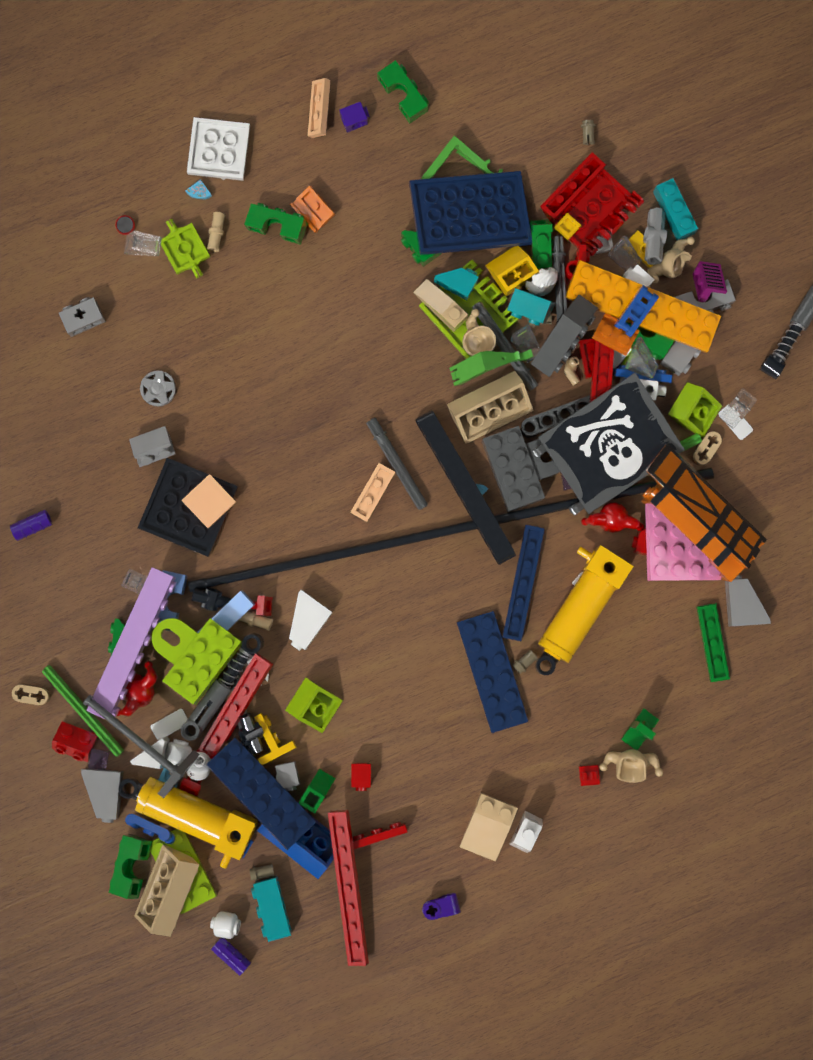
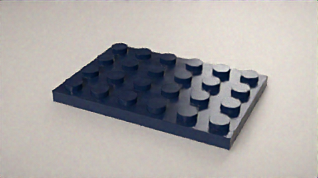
[409,171,532,255]

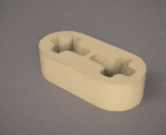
[693,432,722,465]
[12,685,50,705]

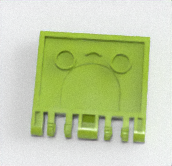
[419,259,519,359]

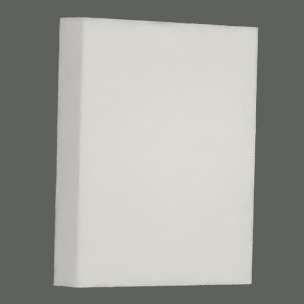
[130,737,170,769]

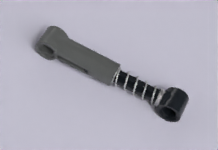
[759,284,813,380]
[181,633,264,741]

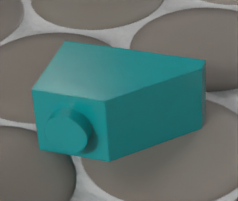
[434,268,479,301]

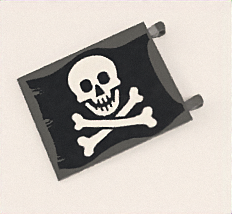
[531,373,685,515]

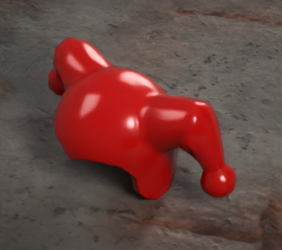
[581,502,644,533]
[117,661,158,716]

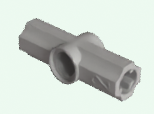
[643,207,667,265]

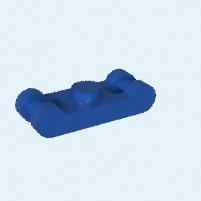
[614,285,659,337]
[125,814,176,844]

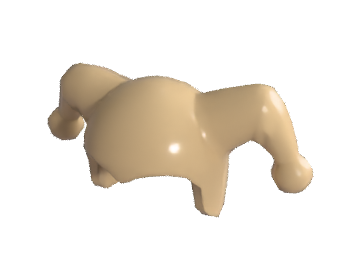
[647,237,695,283]
[462,309,496,370]
[599,749,663,783]

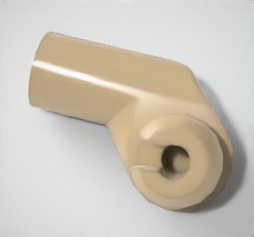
[564,356,581,386]

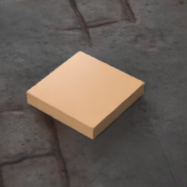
[182,474,237,529]

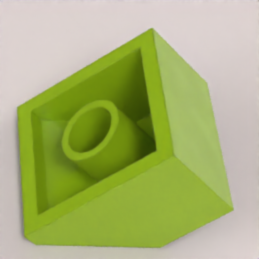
[668,382,722,438]
[285,677,343,733]

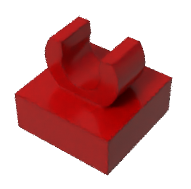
[251,596,273,616]
[578,765,600,786]
[179,776,202,797]

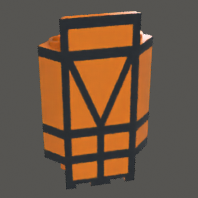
[641,443,767,582]

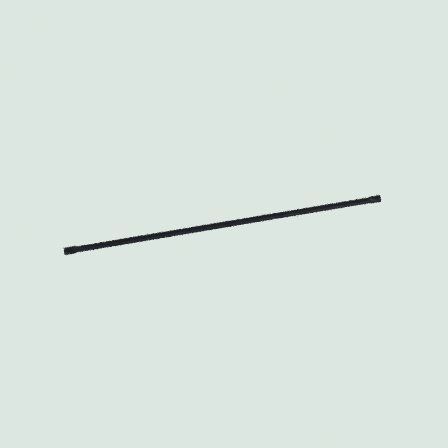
[188,468,714,592]

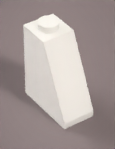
[289,590,332,651]

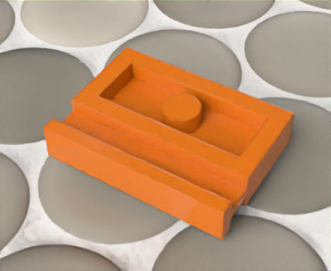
[290,186,336,233]
[592,313,640,356]

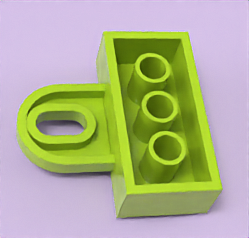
[152,618,242,705]

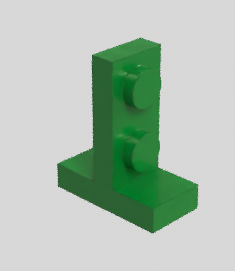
[530,219,553,269]
[621,708,659,750]

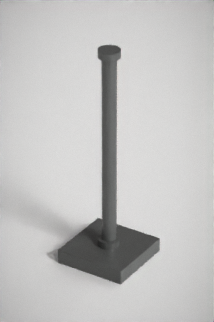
[83,694,200,798]

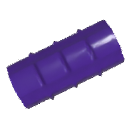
[10,510,53,541]
[211,938,251,976]

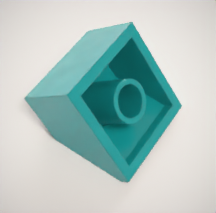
[507,288,556,326]

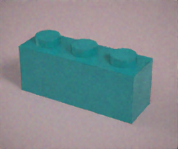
[653,178,698,240]
[251,876,292,942]

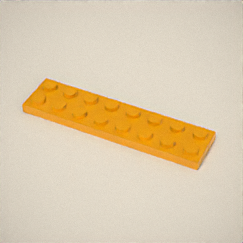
[565,260,721,353]

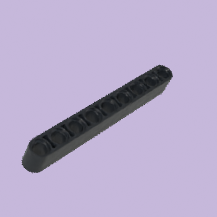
[415,410,516,565]

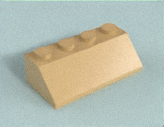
[447,371,534,444]
[134,845,199,937]

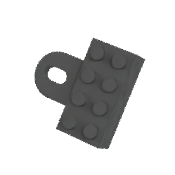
[531,295,598,377]
[482,426,560,513]

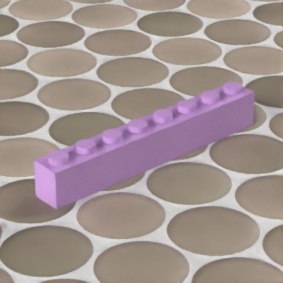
[86,567,177,719]

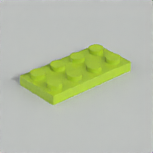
[150,829,217,914]

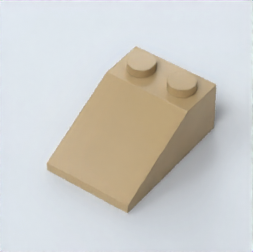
[459,792,518,861]

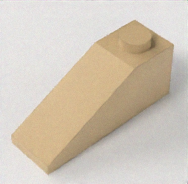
[413,279,468,332]

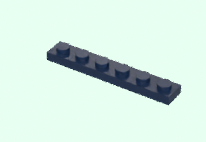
[502,525,544,642]

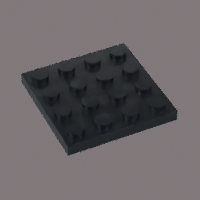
[138,458,238,557]

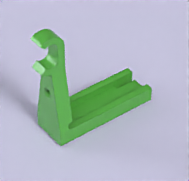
[421,136,503,179]
[449,349,533,386]

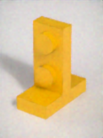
[254,713,297,765]

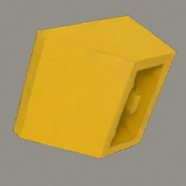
[485,246,539,297]

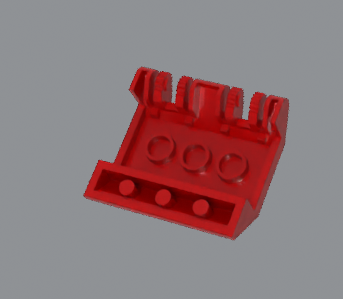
[540,152,644,257]

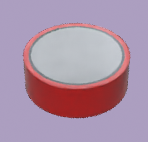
[115,215,135,235]

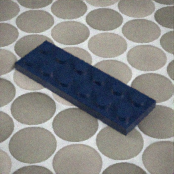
[457,611,528,733]
[206,738,316,850]

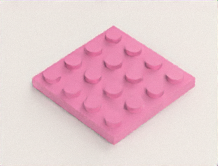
[645,504,721,581]

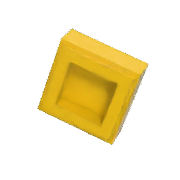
[554,213,581,240]

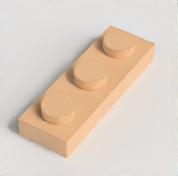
[308,78,330,138]
[350,463,395,522]

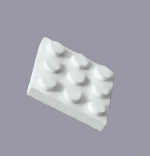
[187,117,250,181]

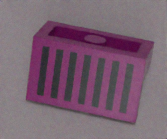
[692,261,727,303]

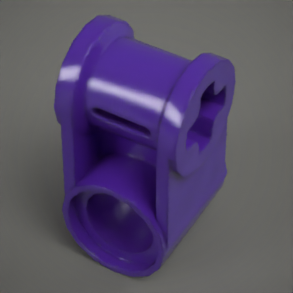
[422,893,461,920]

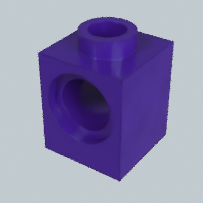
[339,102,370,133]

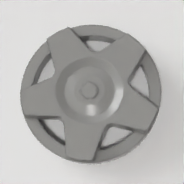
[140,371,176,407]

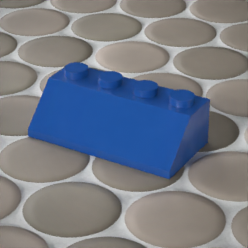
[257,813,334,879]

